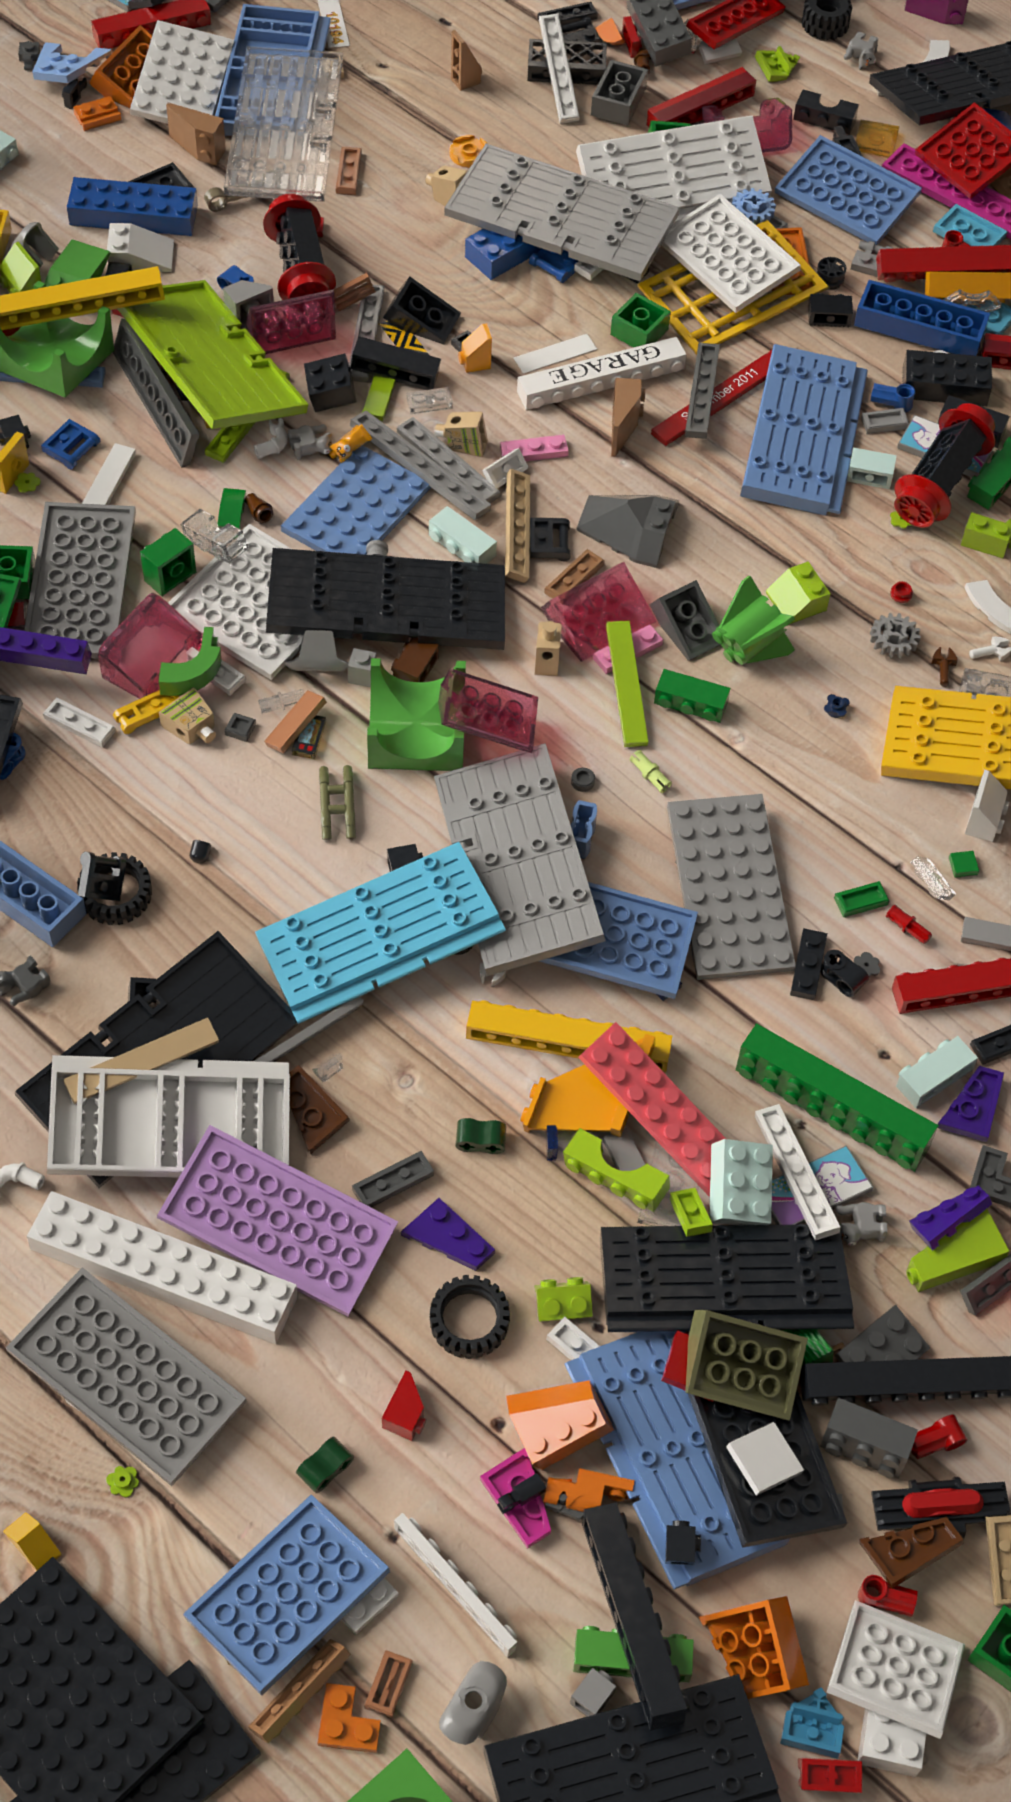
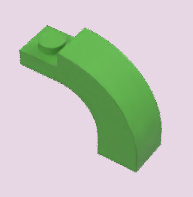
[159,627,222,696]

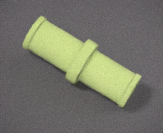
[629,750,672,793]

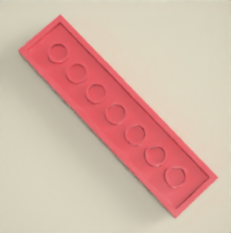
[578,1022,726,1197]

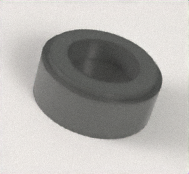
[571,767,595,792]

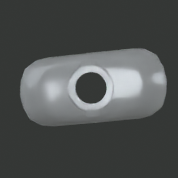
[8,222,59,269]
[284,630,349,671]
[439,1661,507,1745]

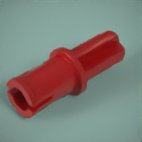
[886,904,932,944]

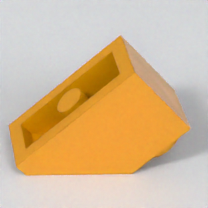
[458,323,492,373]

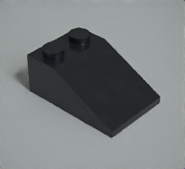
[382,276,461,344]

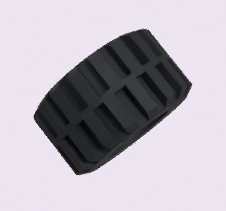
[802,0,852,40]

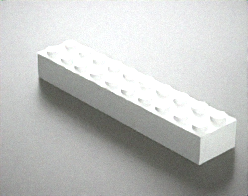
[27,1191,298,1344]

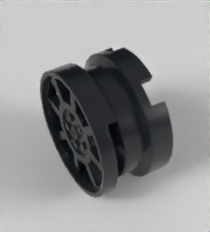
[817,257,847,290]

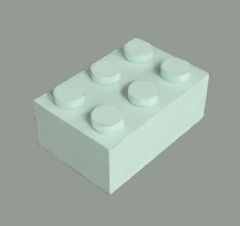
[709,1139,773,1225]

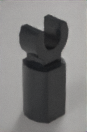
[497,1473,546,1514]

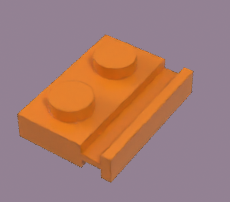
[73,96,122,131]

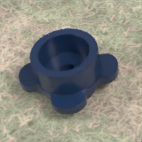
[824,694,850,718]

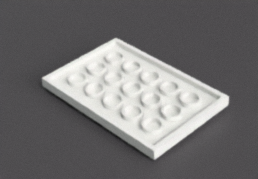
[130,20,234,124]
[662,194,801,313]

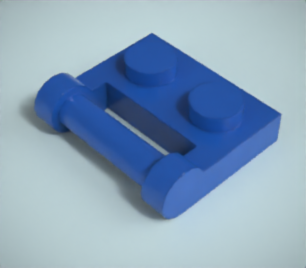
[529,248,578,283]
[41,419,101,470]

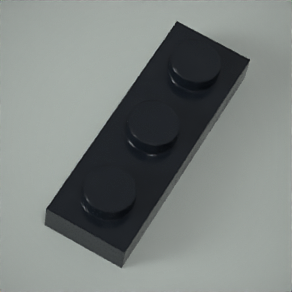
[790,928,828,1000]

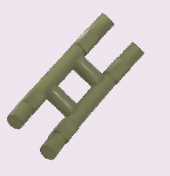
[319,765,356,840]

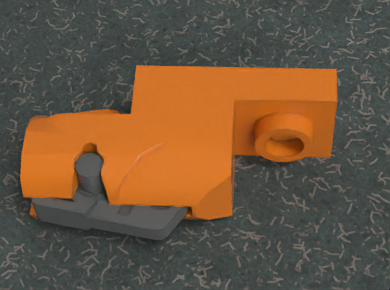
[543,1468,635,1520]

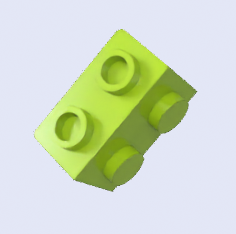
[534,1277,593,1321]

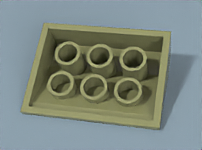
[685,1310,808,1421]

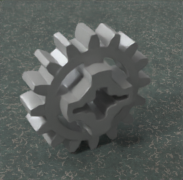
[870,613,921,658]

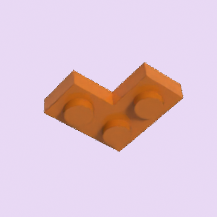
[317,1683,381,1753]

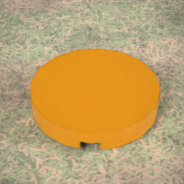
[449,135,488,168]

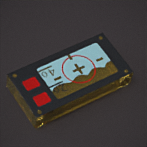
[292,715,326,759]

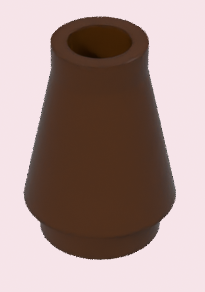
[245,493,273,523]

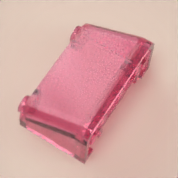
[702,98,792,153]
[98,593,202,699]

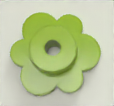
[14,473,41,493]
[890,512,913,529]
[106,1466,139,1497]

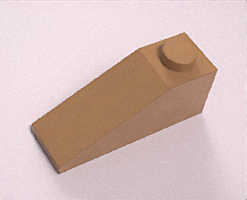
[451,30,482,91]

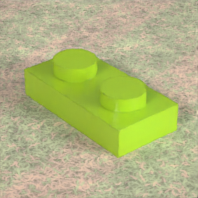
[670,1188,713,1237]

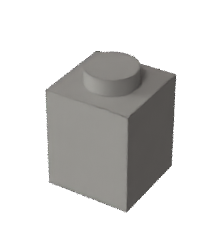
[348,648,377,688]
[570,1668,616,1717]

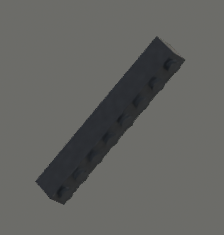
[800,1356,1011,1406]
[582,1502,690,1731]

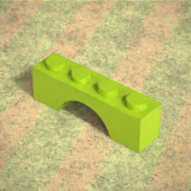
[563,1128,670,1212]

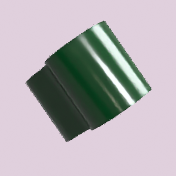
[455,1118,507,1154]
[296,1436,354,1493]

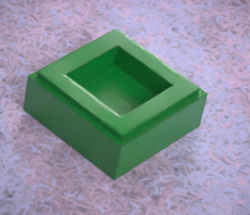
[949,851,979,878]

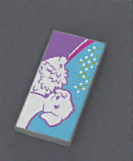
[897,415,994,477]
[771,1145,874,1225]

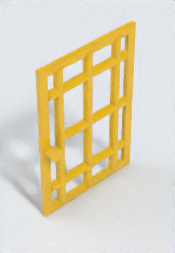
[638,220,828,355]

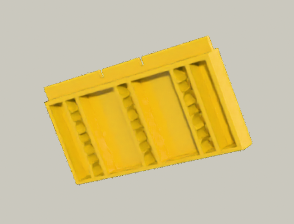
[881,685,1011,790]

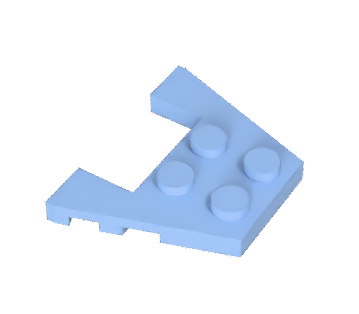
[32,42,112,83]

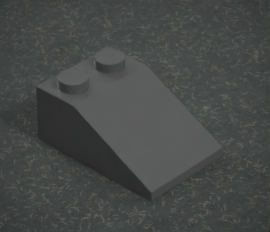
[649,580,721,661]

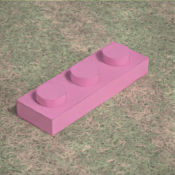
[500,435,568,461]
[593,625,663,674]

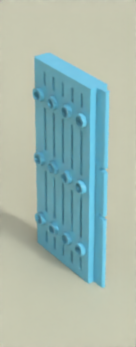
[255,842,506,1024]

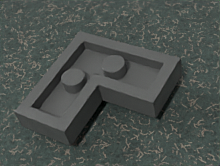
[970,1145,1011,1208]

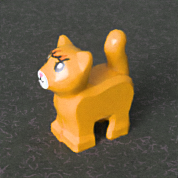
[329,424,372,463]

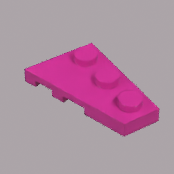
[480,1448,551,1549]

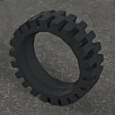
[77,852,152,925]
[429,1275,510,1359]

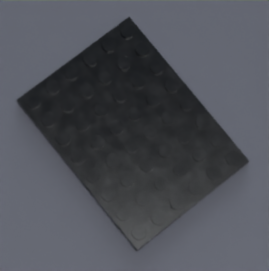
[0,1557,205,1802]

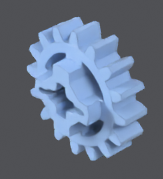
[732,188,776,225]

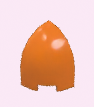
[596,17,626,46]

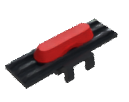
[871,1477,1011,1539]

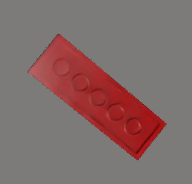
[686,0,786,49]

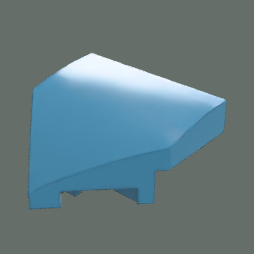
[780,1687,844,1759]

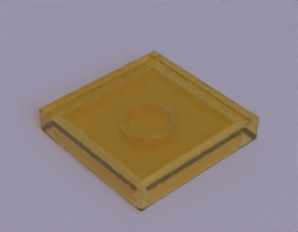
[856,119,900,157]

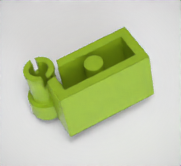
[961,512,1011,559]

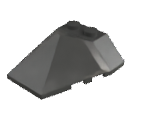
[577,495,679,568]

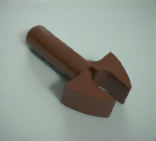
[931,647,958,686]

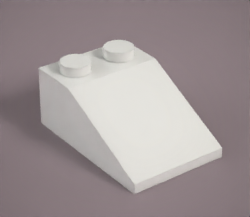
[107,223,174,272]

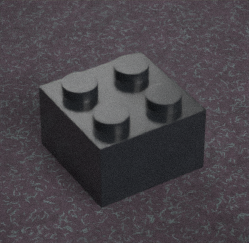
[304,353,357,413]

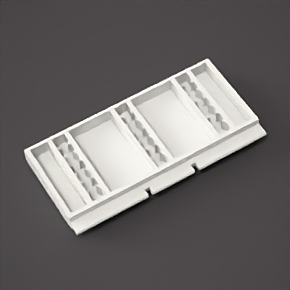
[576,115,772,223]
[47,1055,290,1177]

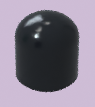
[189,840,212,863]

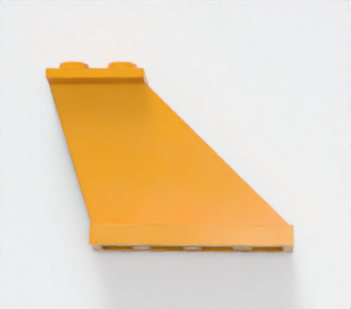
[520,1033,656,1137]

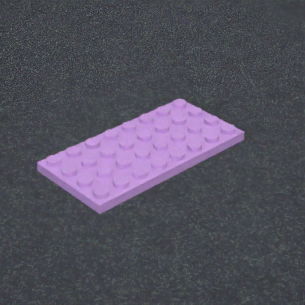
[157,1125,398,1317]

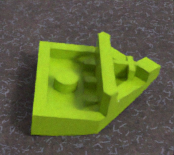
[755,46,800,82]

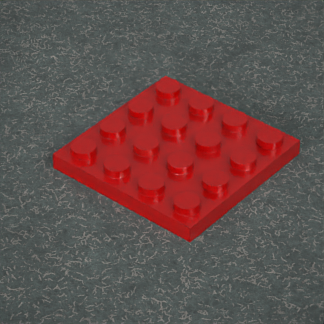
[915,102,1011,199]

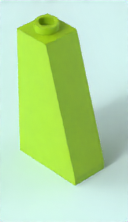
[906,1209,1009,1292]

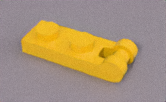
[113,690,179,734]

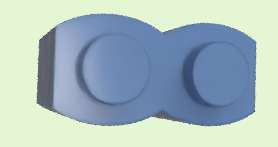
[570,800,597,859]

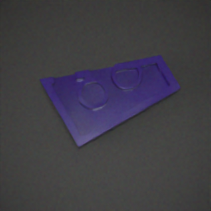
[937,1065,1004,1142]
[909,1185,992,1251]
[401,1198,495,1271]

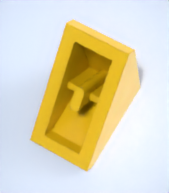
[3,1513,62,1571]

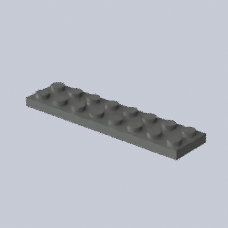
[113,318,199,468]

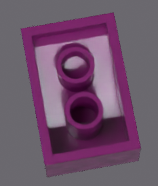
[904,0,969,25]

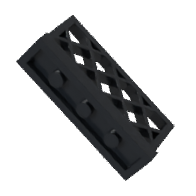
[527,39,607,85]

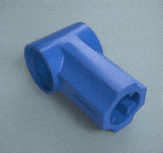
[870,383,915,413]

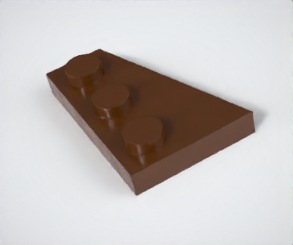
[289,1065,350,1154]
[859,1517,964,1589]

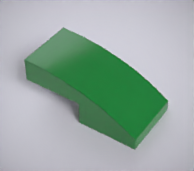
[217,488,246,531]

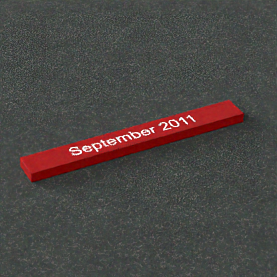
[651,350,772,447]

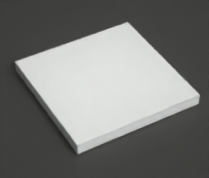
[827,1600,965,1739]

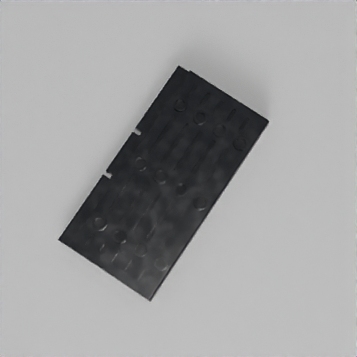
[600,1224,854,1332]
[483,1674,781,1802]

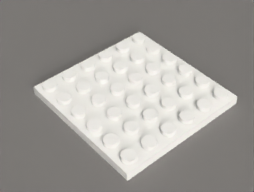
[163,524,303,680]

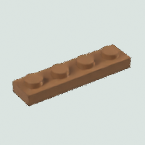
[248,1639,351,1743]

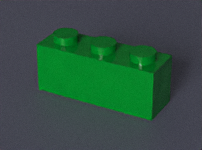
[654,669,731,723]

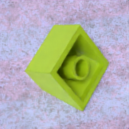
[0,242,42,294]
[766,561,831,624]

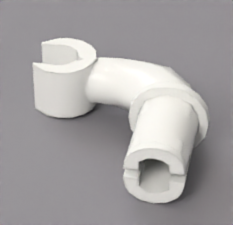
[254,418,288,459]
[0,1162,45,1198]

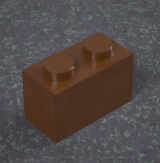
[391,638,439,682]

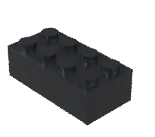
[902,350,992,407]

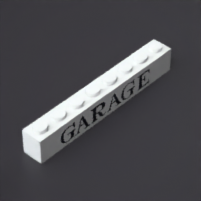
[517,337,686,410]

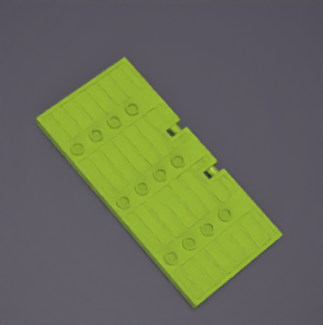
[117,280,309,429]

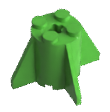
[712,576,795,665]

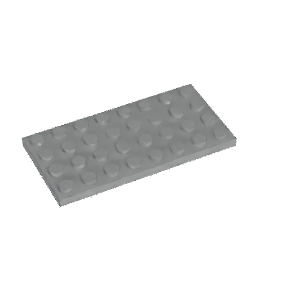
[24,502,136,659]
[667,794,796,980]
[6,1267,247,1486]

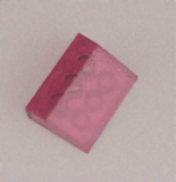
[246,290,336,354]
[541,562,657,662]
[438,668,538,753]

